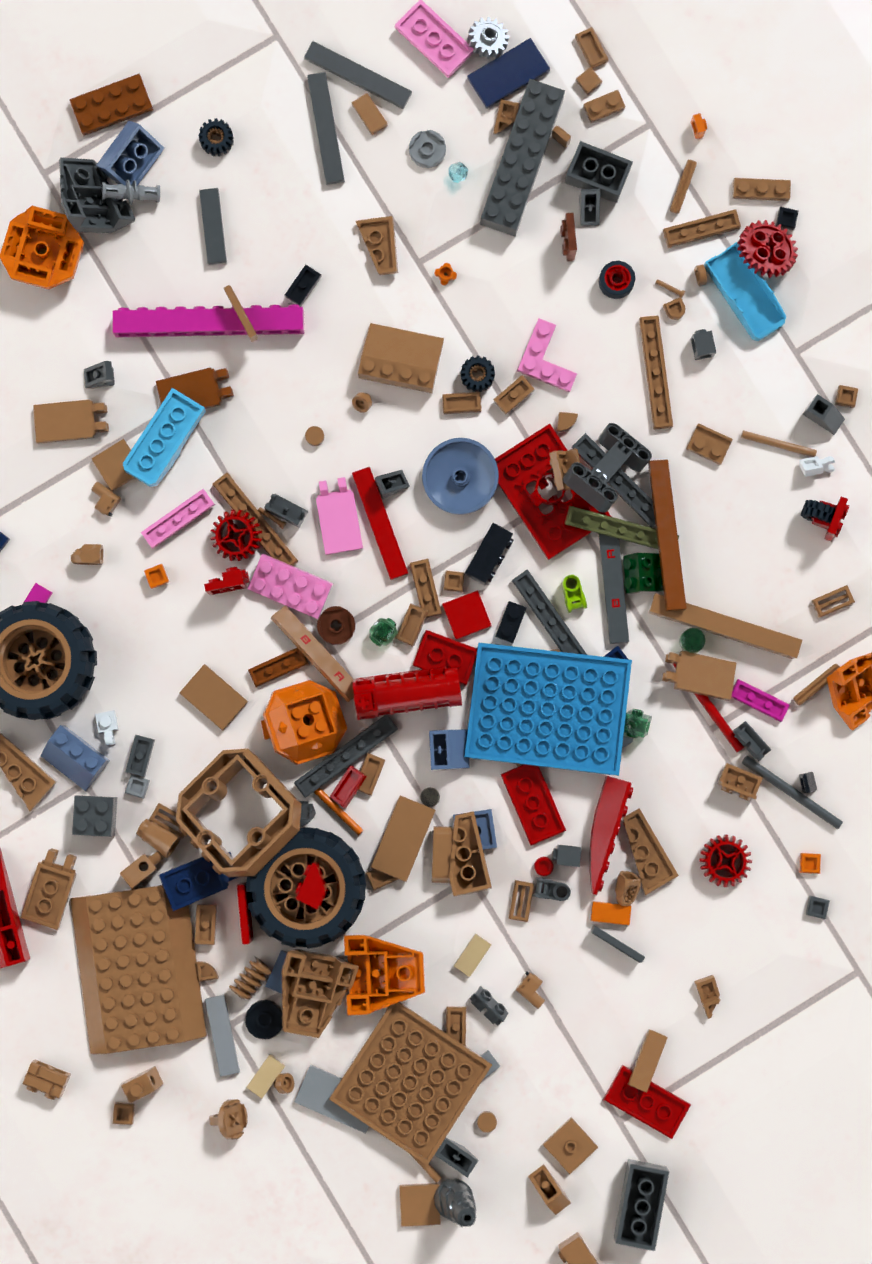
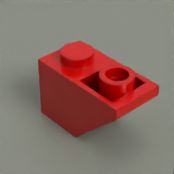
[295,862,328,909]

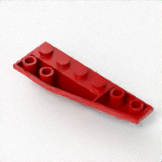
[589,776,634,895]
[0,848,30,968]

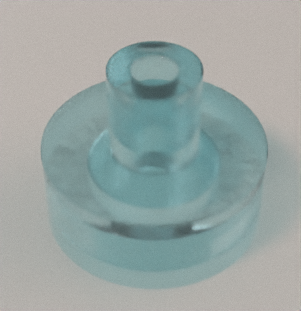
[448,162,468,183]

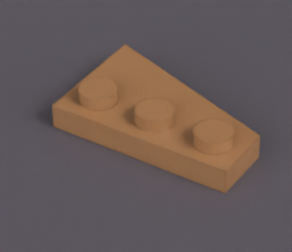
[356,216,398,275]

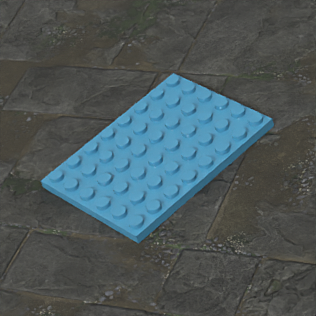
[464,643,632,776]

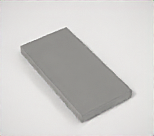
[294,1065,369,1134]

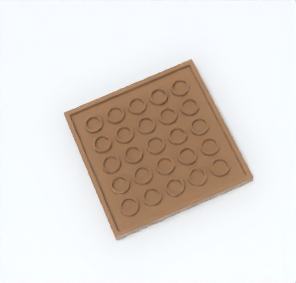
[329,1002,492,1166]

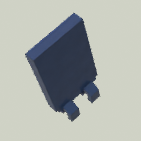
[158,852,239,911]

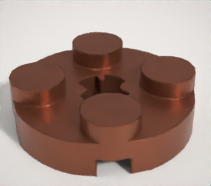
[317,606,356,645]

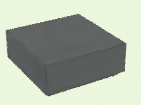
[806,896,830,919]

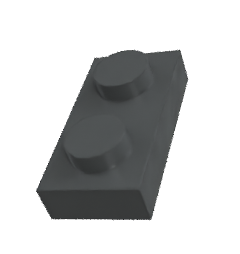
[125,735,155,777]

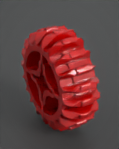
[210,510,262,561]
[699,834,752,887]

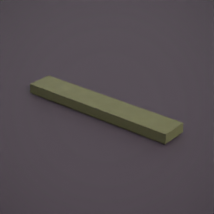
[565,506,679,550]

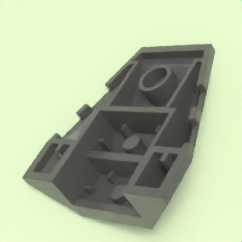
[59,157,136,233]

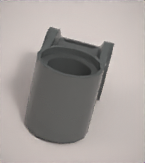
[532,877,571,901]

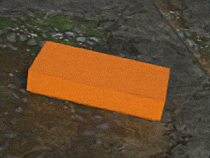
[590,901,631,925]

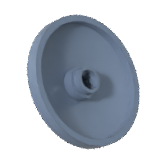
[422,438,499,515]

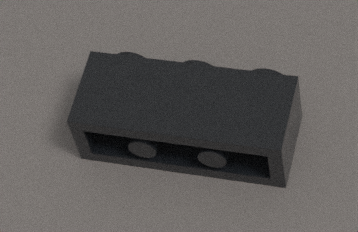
[465,523,514,585]

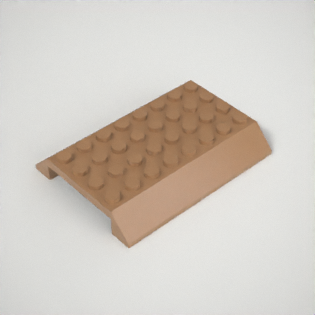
[70,885,207,1054]

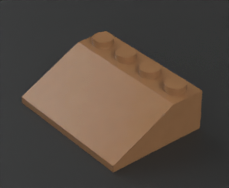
[358,323,444,394]

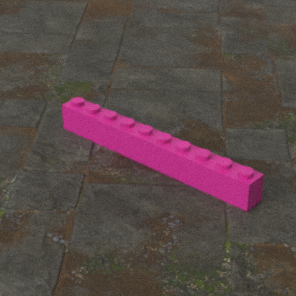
[113,304,304,337]

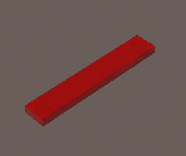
[352,466,408,580]

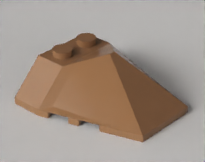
[282,949,359,1038]

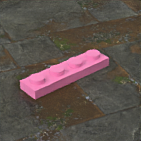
[141,489,215,549]

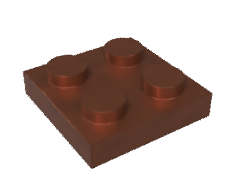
[560,213,577,261]

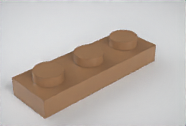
[733,178,791,201]

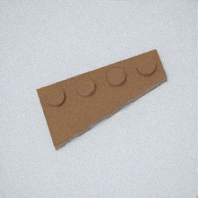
[0,732,57,811]
[622,808,679,895]

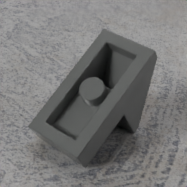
[84,361,115,388]

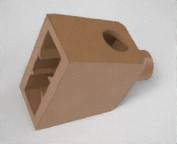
[119,850,163,890]
[121,1066,164,1103]

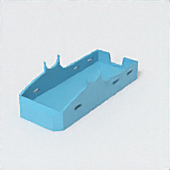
[704,242,786,341]
[123,388,206,487]

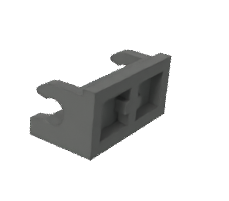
[264,494,308,528]

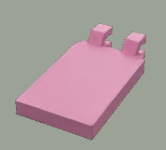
[316,477,363,555]

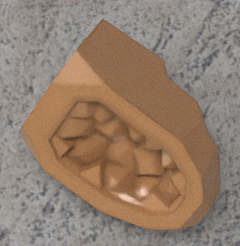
[71,544,104,565]
[615,871,641,906]

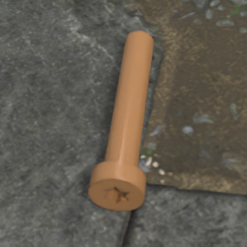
[656,279,685,298]
[258,507,286,529]

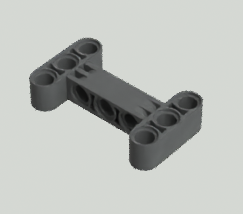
[563,423,652,512]

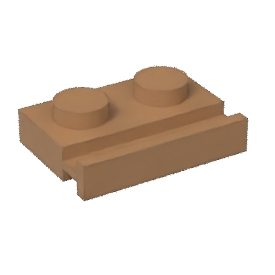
[686,423,733,465]

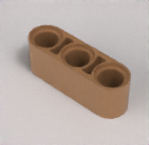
[432,826,453,883]

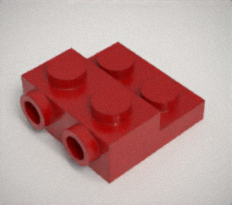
[204,567,250,595]

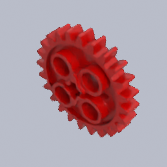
[737,220,798,278]

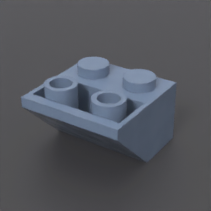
[429,729,470,770]

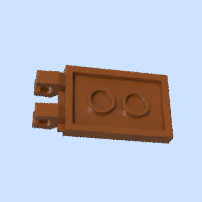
[156,367,234,409]

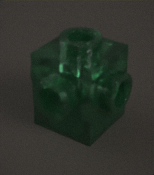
[624,709,652,738]

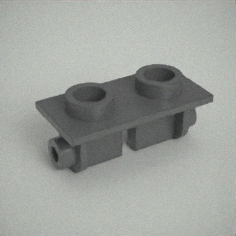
[733,721,771,761]
[469,986,508,1026]

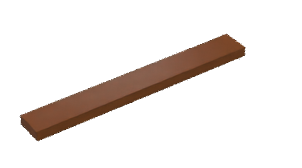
[648,459,687,611]

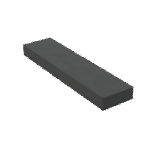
[199,188,227,265]

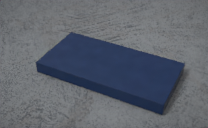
[467,38,550,109]

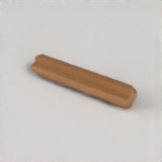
[670,159,697,214]
[793,664,840,705]

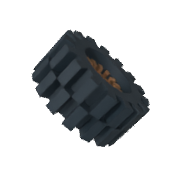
[198,118,234,156]
[461,356,495,392]

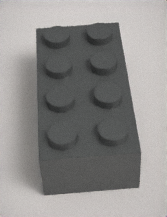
[614,1159,669,1251]

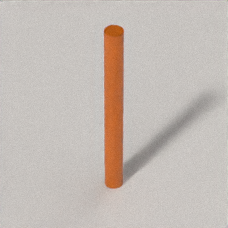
[314,788,363,835]

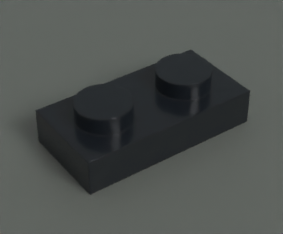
[285,264,322,307]
[495,601,527,644]

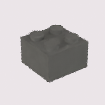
[72,795,117,837]

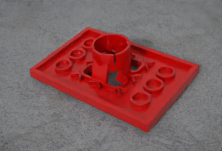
[495,424,611,560]

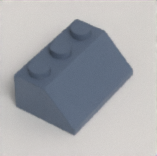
[96,121,165,186]
[41,725,110,791]

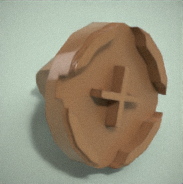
[209,1099,247,1139]

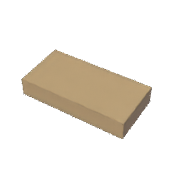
[454,933,491,977]
[246,1054,285,1099]

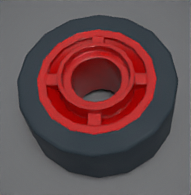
[598,260,636,299]

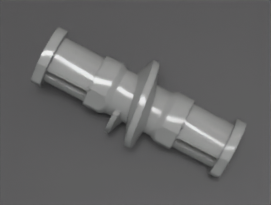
[101,180,160,205]

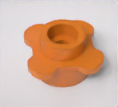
[434,263,457,285]

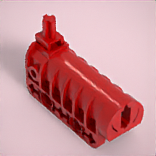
[353,667,462,720]

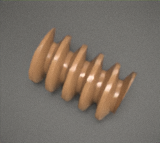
[229,956,272,1000]

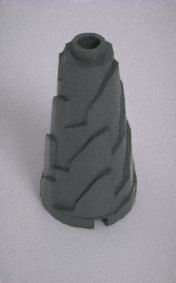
[434,1178,476,1227]

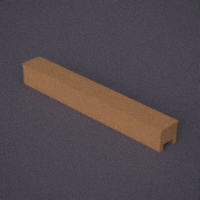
[649,593,802,659]

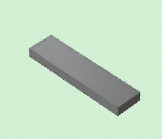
[205,994,240,1077]

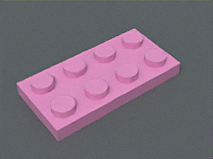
[395,0,474,78]
[248,554,333,619]

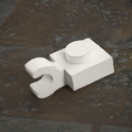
[799,456,835,477]
[95,710,119,745]

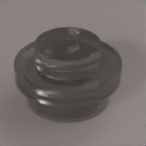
[420,787,440,807]

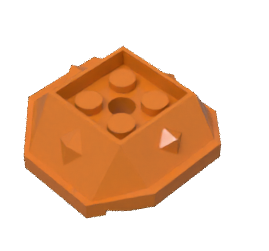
[0,206,84,290]
[263,680,347,765]

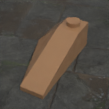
[449,811,492,896]

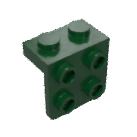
[623,553,664,594]

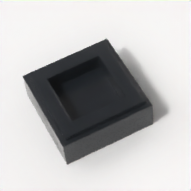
[775,207,799,230]

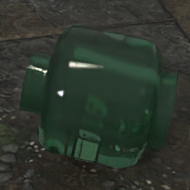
[369,618,397,646]
[679,628,706,653]

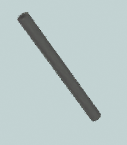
[742,755,843,829]

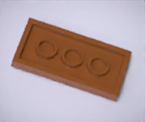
[69,73,153,136]

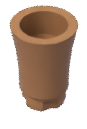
[136,819,181,859]

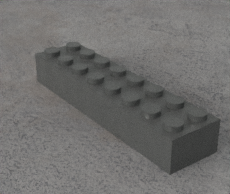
[480,79,565,237]

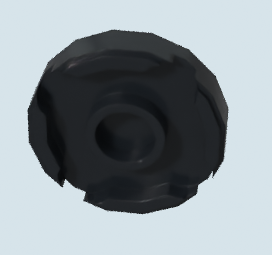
[245,1000,282,1039]

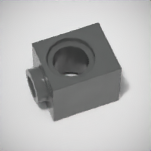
[691,329,716,360]
[552,844,582,867]

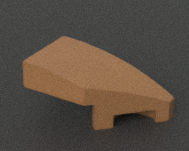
[493,99,519,134]
[694,975,720,1019]

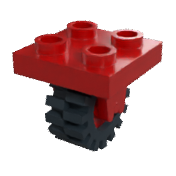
[800,496,850,541]

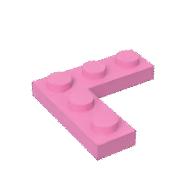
[517,318,577,392]

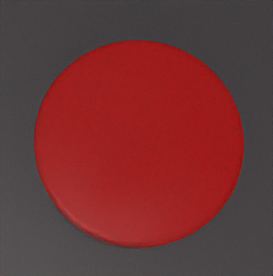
[534,857,554,876]

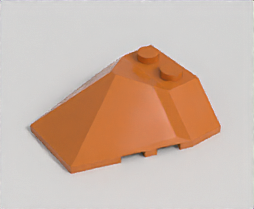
[827,653,872,730]
[344,935,425,1015]

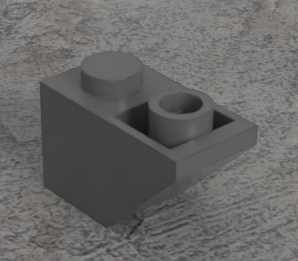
[803,394,845,435]

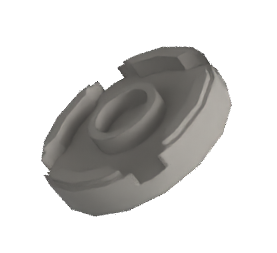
[409,130,446,168]

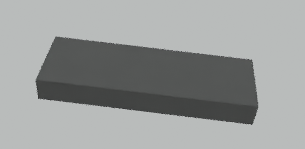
[590,925,645,963]

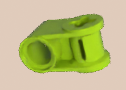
[562,575,587,613]

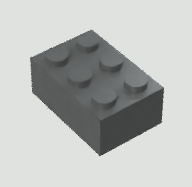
[565,141,633,203]

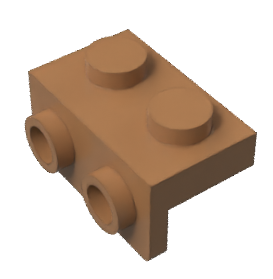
[549,449,580,491]
[718,763,763,801]

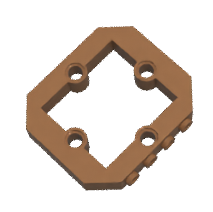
[176,748,302,877]

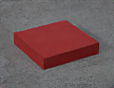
[442,590,492,640]

